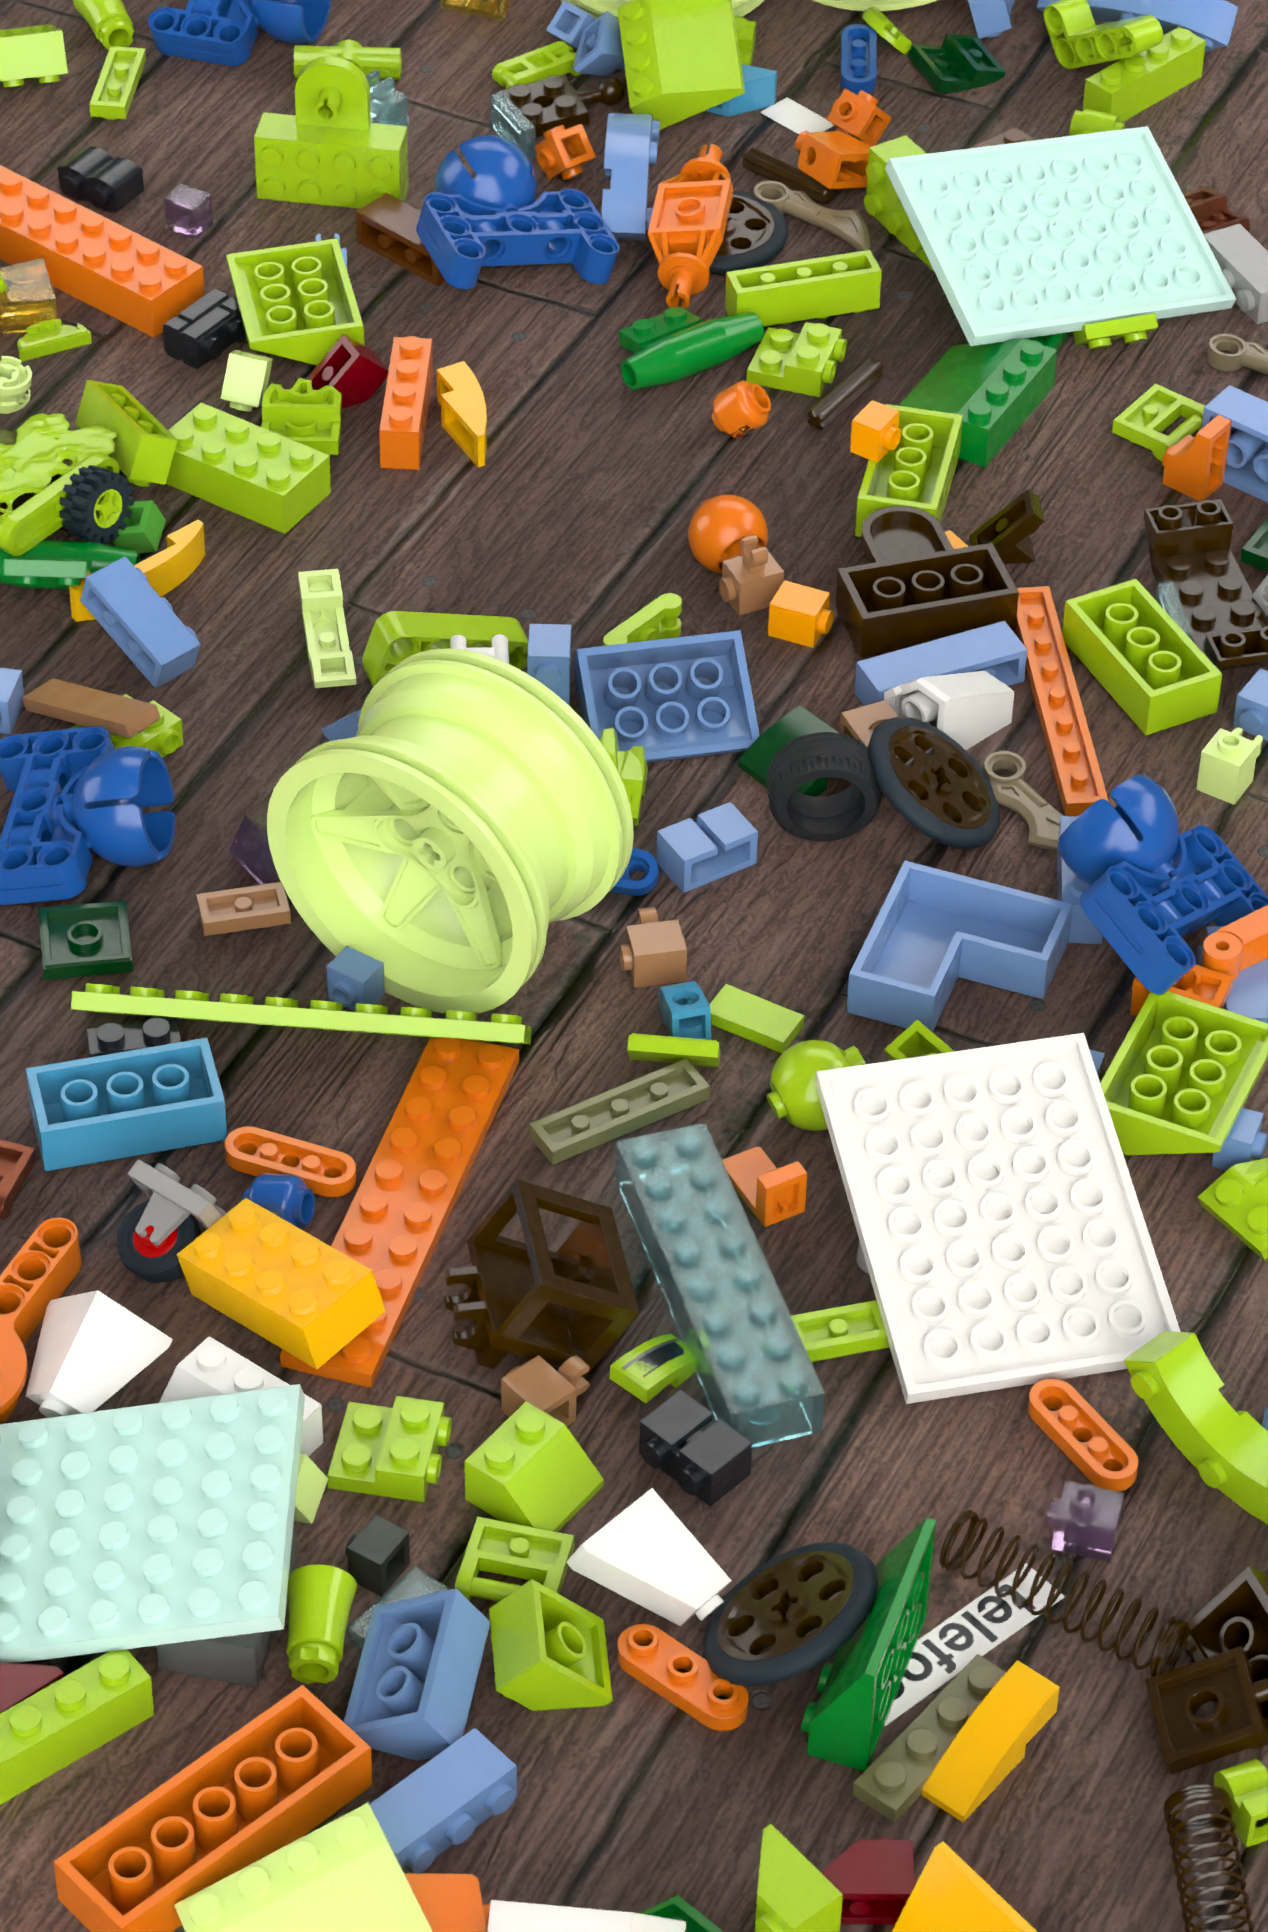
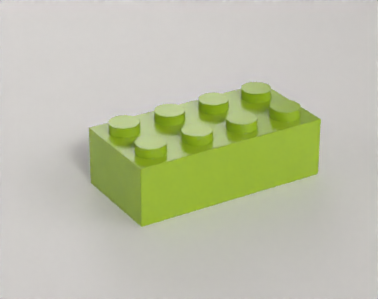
[864,135,934,271]
[166,403,331,534]
[855,404,963,537]
[1062,579,1222,735]

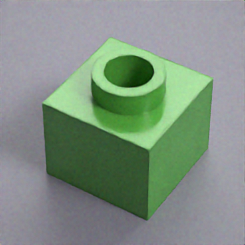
[110,500,166,553]

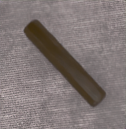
[742,148,835,204]
[808,358,883,430]

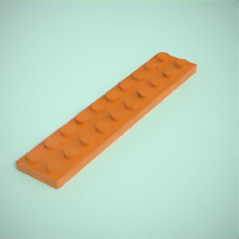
[280,1037,519,1389]

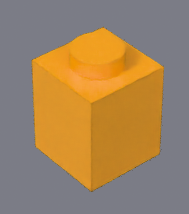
[768,580,834,648]

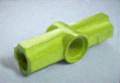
[293,40,402,80]

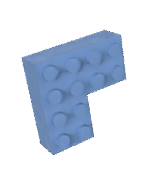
[847,860,1073,1032]

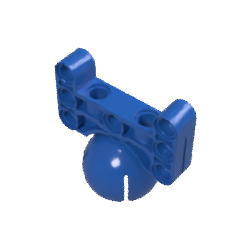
[148,0,331,66]
[416,135,620,289]
[0,726,176,905]
[1057,774,1268,995]

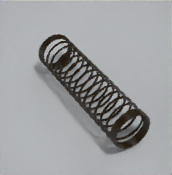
[1163,1784,1255,1932]

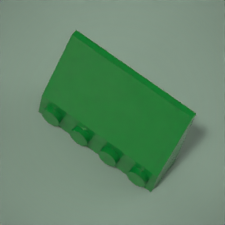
[899,338,1057,467]
[801,1517,936,1772]

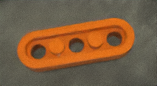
[224,1126,357,1197]
[1028,1379,1138,1492]
[617,1624,749,1731]

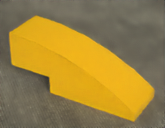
[437,361,487,468]
[921,1660,1060,1823]

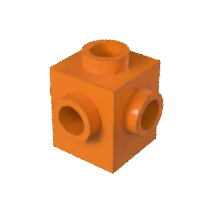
[826,89,892,146]
[534,124,596,181]

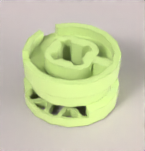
[0,356,32,414]

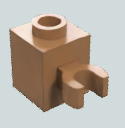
[718,535,784,616]
[619,907,687,988]
[501,1355,590,1426]

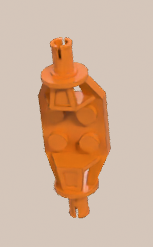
[648,144,734,309]

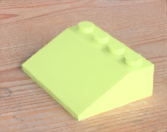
[174,1803,433,1932]

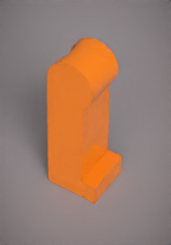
[1201,905,1268,981]

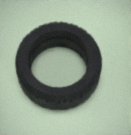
[767,732,882,842]

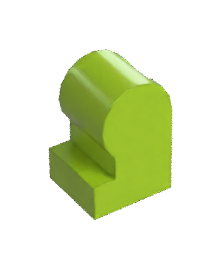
[1214,1759,1268,1848]

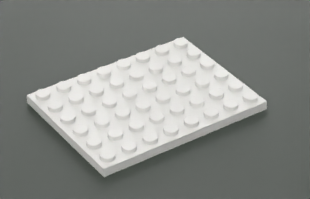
[815,1033,1181,1404]

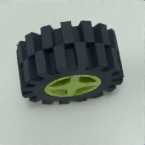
[59,465,134,544]

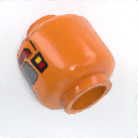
[712,380,771,438]

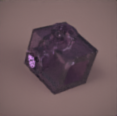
[1046,1480,1124,1562]

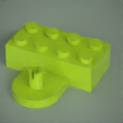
[254,56,409,209]

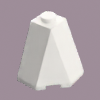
[883,671,1014,750]
[26,1290,173,1418]
[566,1488,732,1626]

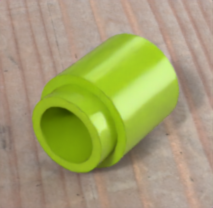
[1069,108,1125,136]

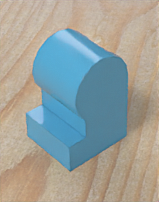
[658,981,711,1040]

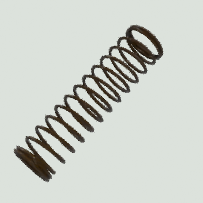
[939,1510,1190,1677]

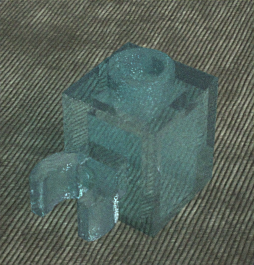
[366,70,409,128]

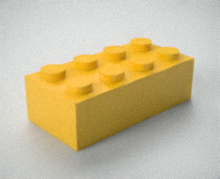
[177,1198,386,1370]

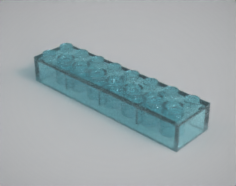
[616,1123,825,1448]

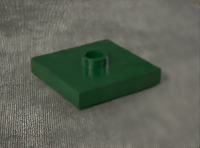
[38,900,133,980]

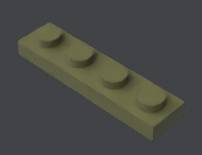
[529,1058,710,1165]
[853,1654,1006,1823]

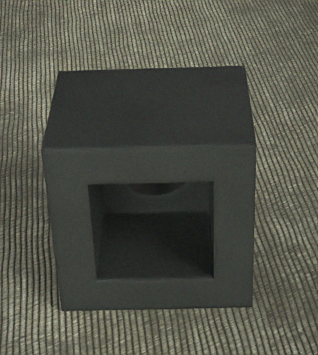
[345,1515,410,1597]

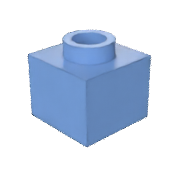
[546,0,596,50]
[326,946,385,1011]
[1211,1108,1268,1171]

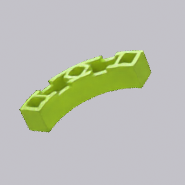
[1124,1331,1268,1524]

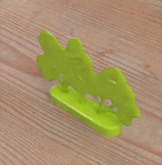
[0,413,119,556]

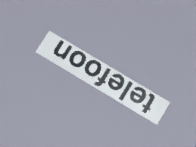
[884,1563,1065,1727]

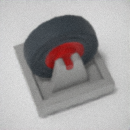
[116,1159,226,1283]

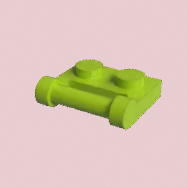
[1112,384,1205,461]
[455,1516,575,1602]

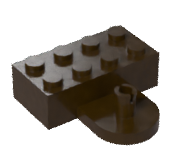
[835,506,1019,657]

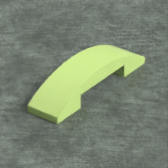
[298,569,356,688]

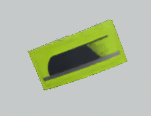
[609,1334,708,1403]

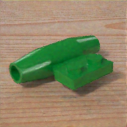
[618,307,764,390]
[0,540,140,590]

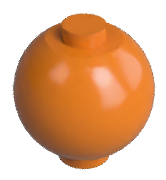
[688,495,768,574]

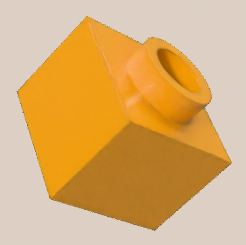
[850,400,902,463]

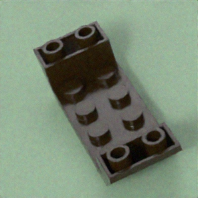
[1144,499,1268,670]

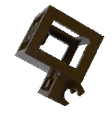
[444,1179,639,1374]

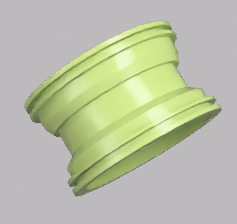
[267,649,634,1014]

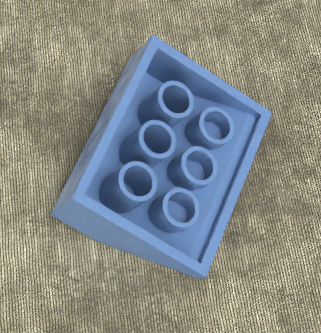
[572,630,760,763]

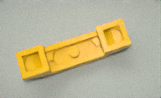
[69,519,205,622]

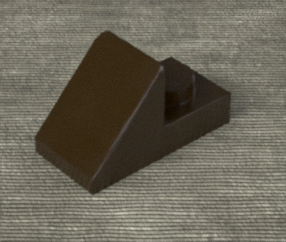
[969,489,1045,564]

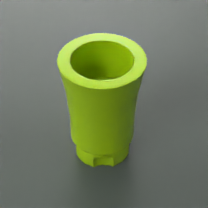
[73,0,134,50]
[287,1565,357,1684]

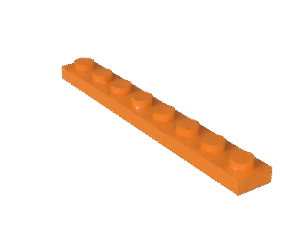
[1016,586,1109,816]

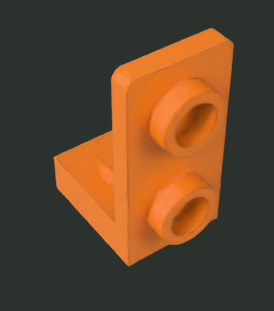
[720,1147,807,1227]

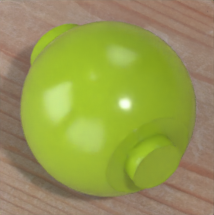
[766,1040,866,1131]

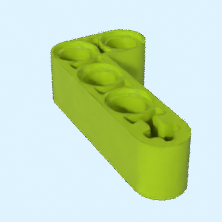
[1044,0,1163,69]
[362,611,528,687]

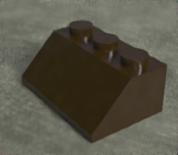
[1178,1566,1268,1749]

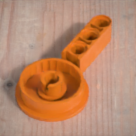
[0,1217,82,1424]

